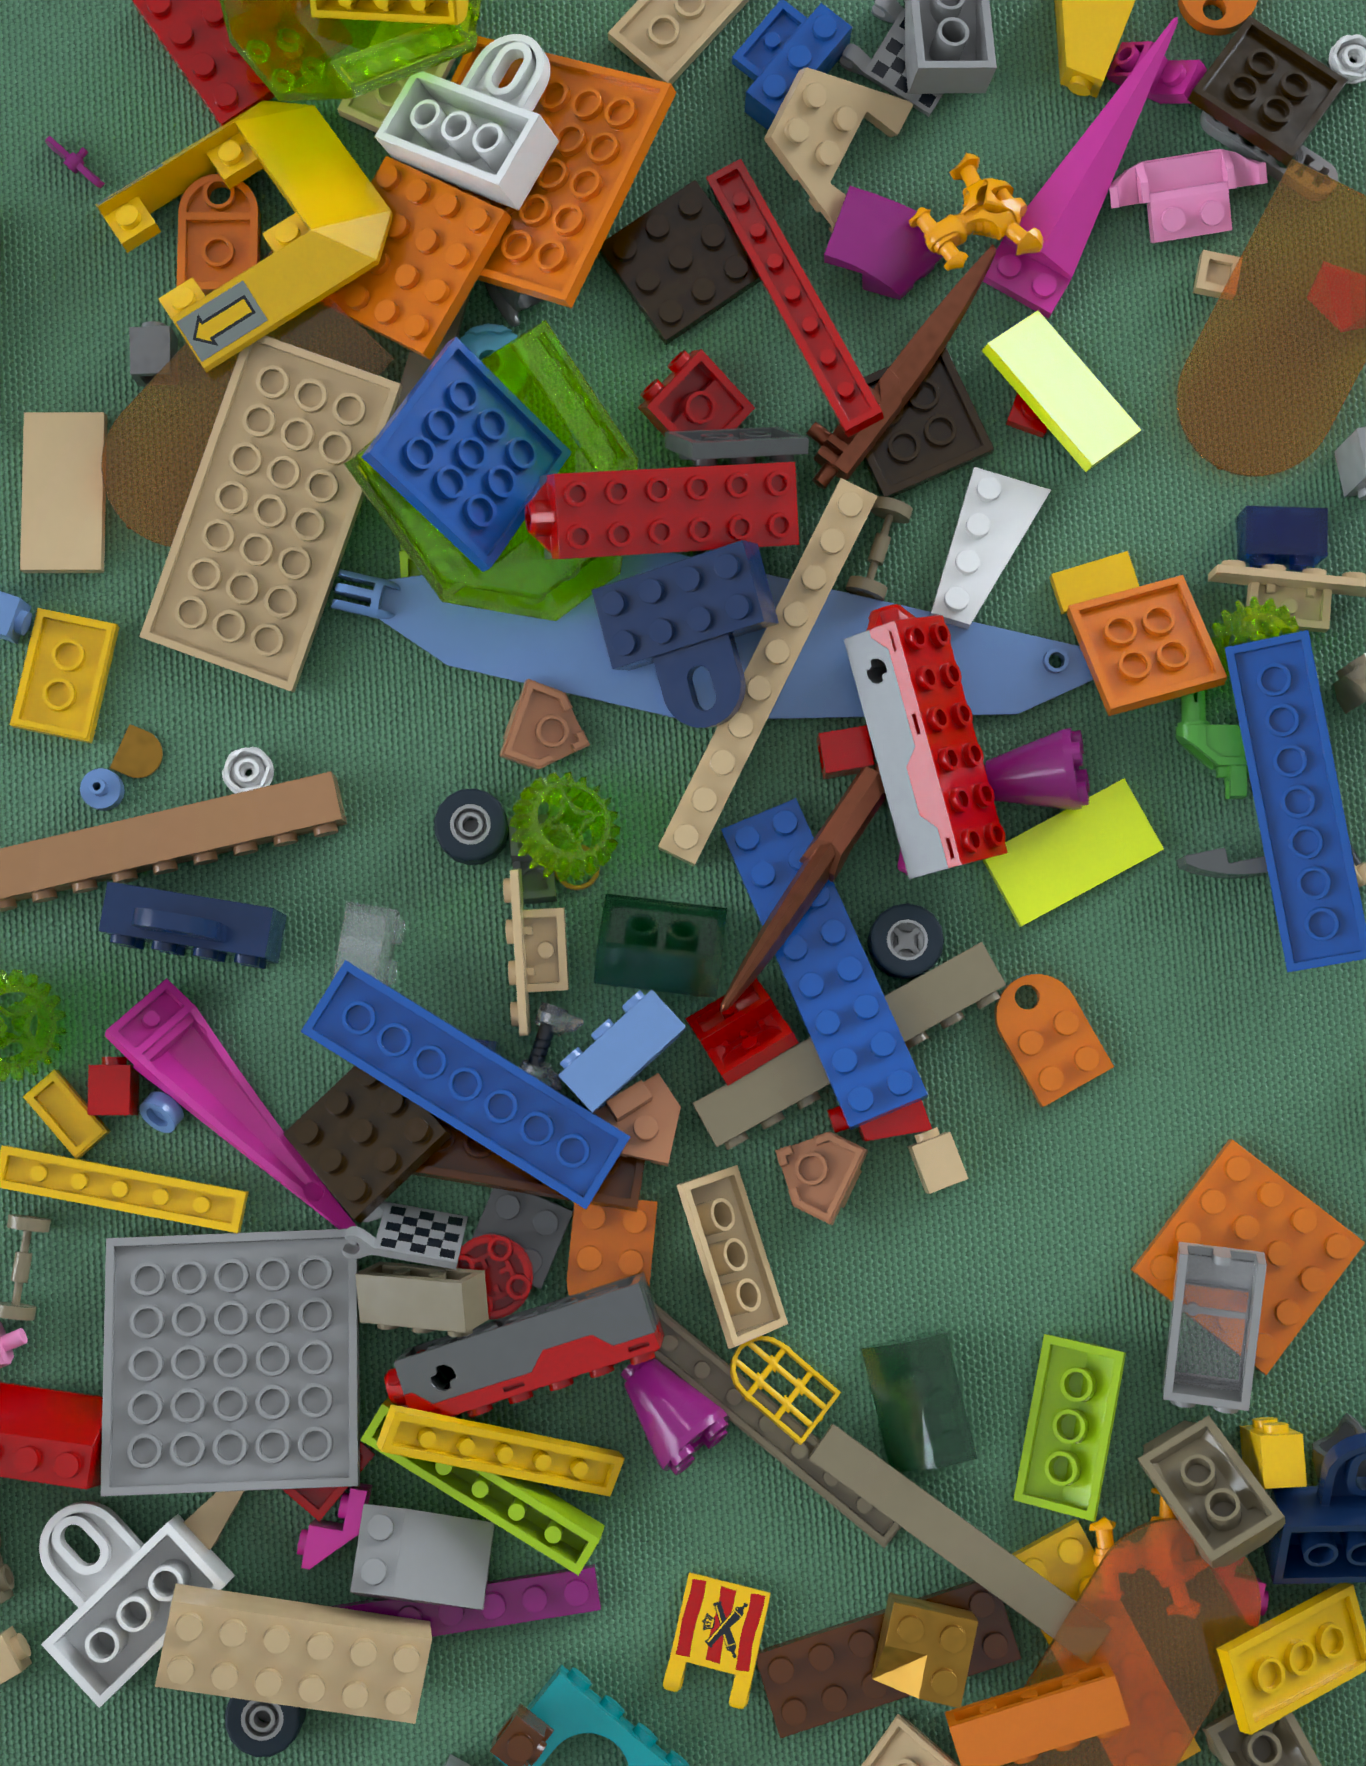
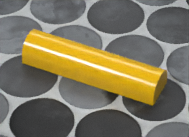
[310,0,469,25]

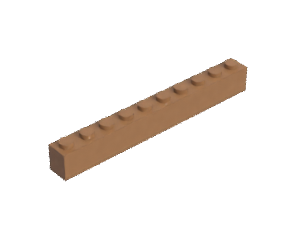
[0,771,347,912]

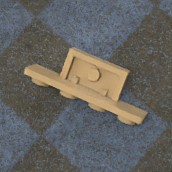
[1208,560,1366,633]
[503,868,570,1036]

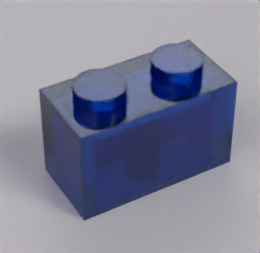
[1237,506,1328,571]

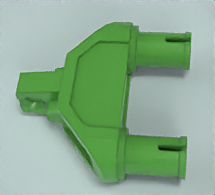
[1175,690,1250,799]

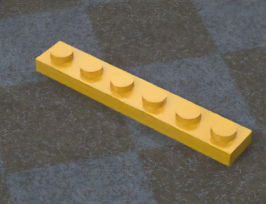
[0,1145,249,1233]
[376,1404,625,1497]

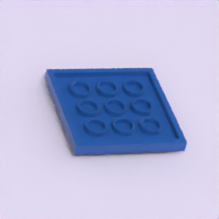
[361,337,572,572]

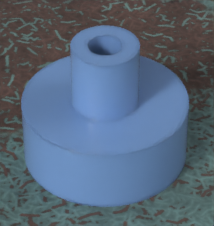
[80,768,125,811]
[139,1091,184,1133]

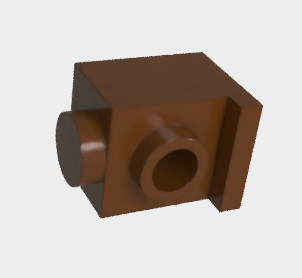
[490,1703,554,1766]

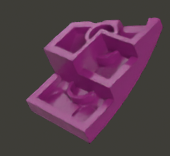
[824,186,958,300]

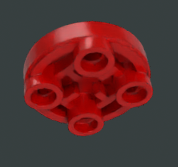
[457,1234,533,1319]

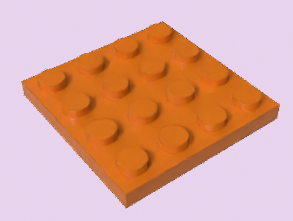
[318,156,512,360]
[1131,1139,1365,1375]

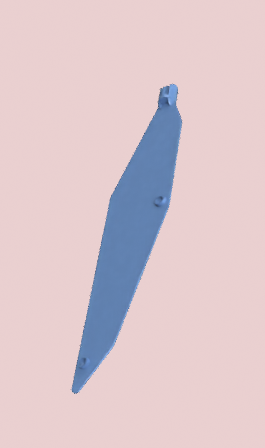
[331,552,1093,719]

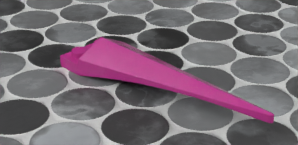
[983,17,1178,319]
[104,978,357,1229]

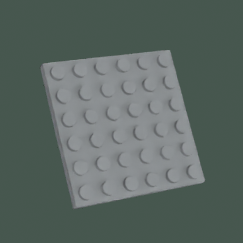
[101,1229,360,1497]

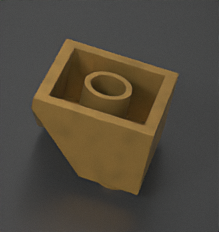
[871,1592,978,1708]

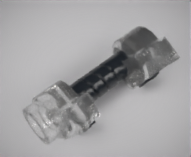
[519,1002,584,1091]

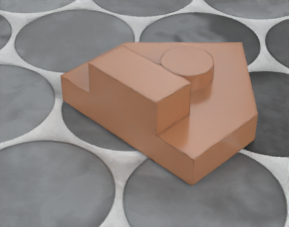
[499,679,590,770]
[594,1073,681,1166]
[775,1131,868,1225]

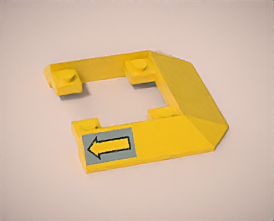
[95,100,393,373]

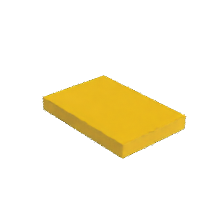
[10,608,120,744]

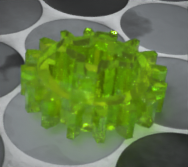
[1211,596,1299,676]

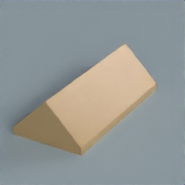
[676,1165,788,1349]

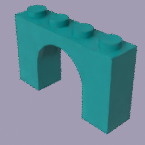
[494,1664,690,1766]

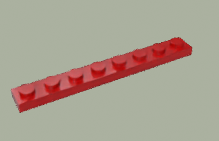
[706,159,884,437]

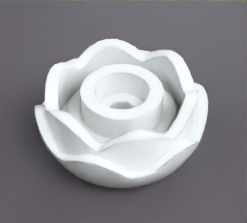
[1328,34,1366,84]
[222,747,274,794]

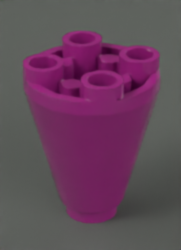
[984,728,1090,810]
[621,1359,729,1476]

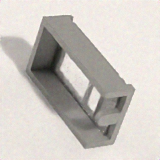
[1162,1242,1267,1414]

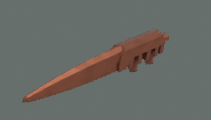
[806,244,997,489]
[721,764,886,1012]

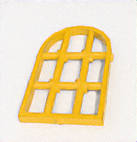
[730,1336,841,1445]

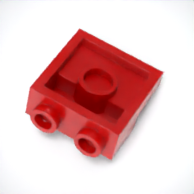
[638,349,755,466]

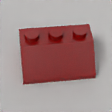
[0,1382,103,1490]

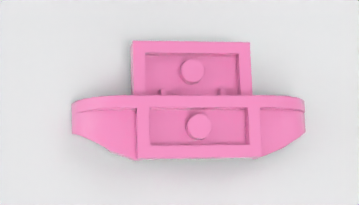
[1109,149,1268,243]

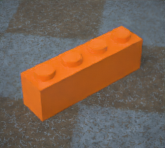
[944,1661,1130,1766]

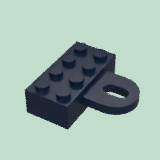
[591,540,779,728]
[98,882,287,969]
[1263,1433,1366,1584]

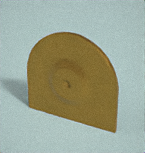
[110,724,163,778]

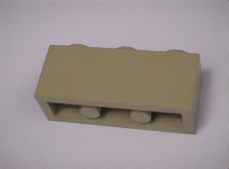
[355,1261,489,1337]

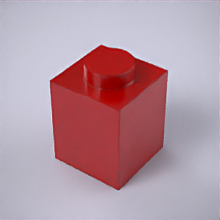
[816,725,876,780]
[87,1057,139,1116]

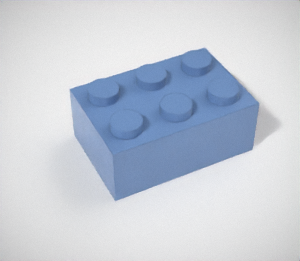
[558,990,686,1113]

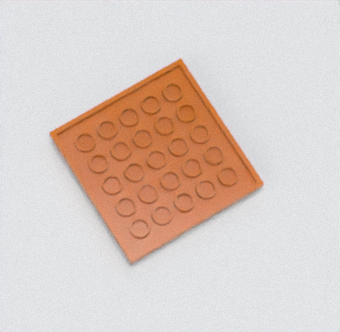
[431,35,677,308]

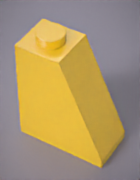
[1054,0,1136,98]

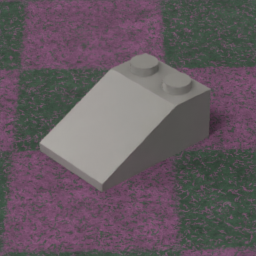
[905,0,997,94]
[350,1504,495,1610]

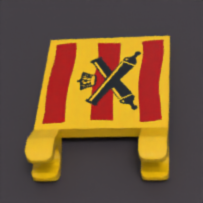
[663,1572,771,1709]

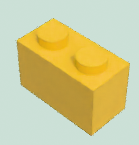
[1240,1417,1307,1489]

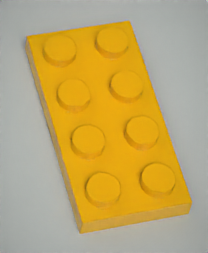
[1216,1583,1366,1735]

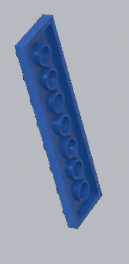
[1224,630,1366,972]
[721,798,928,1130]
[301,960,631,1209]

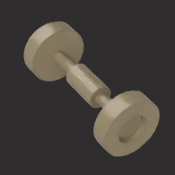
[846,496,913,601]
[0,1214,51,1321]

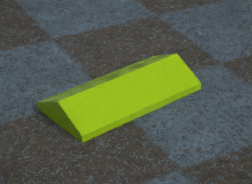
[1013,1334,1126,1521]

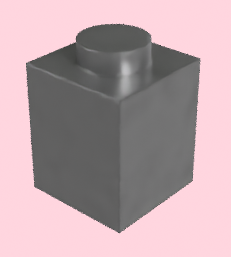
[129,321,179,386]

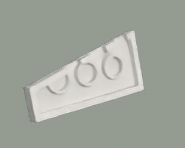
[930,467,1051,630]

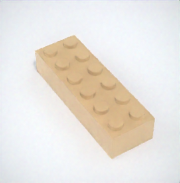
[155,1583,432,1724]

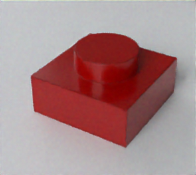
[1005,393,1047,438]

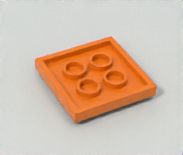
[1067,575,1227,716]

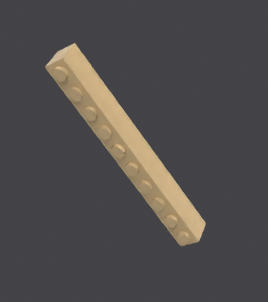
[658,478,877,867]

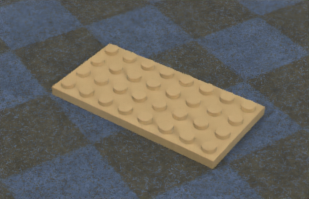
[139,336,403,693]

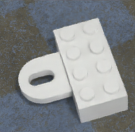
[374,34,559,211]
[39,1501,235,1708]

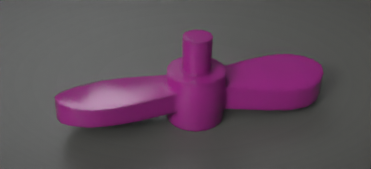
[45,136,105,189]

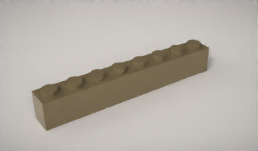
[692,942,1006,1150]

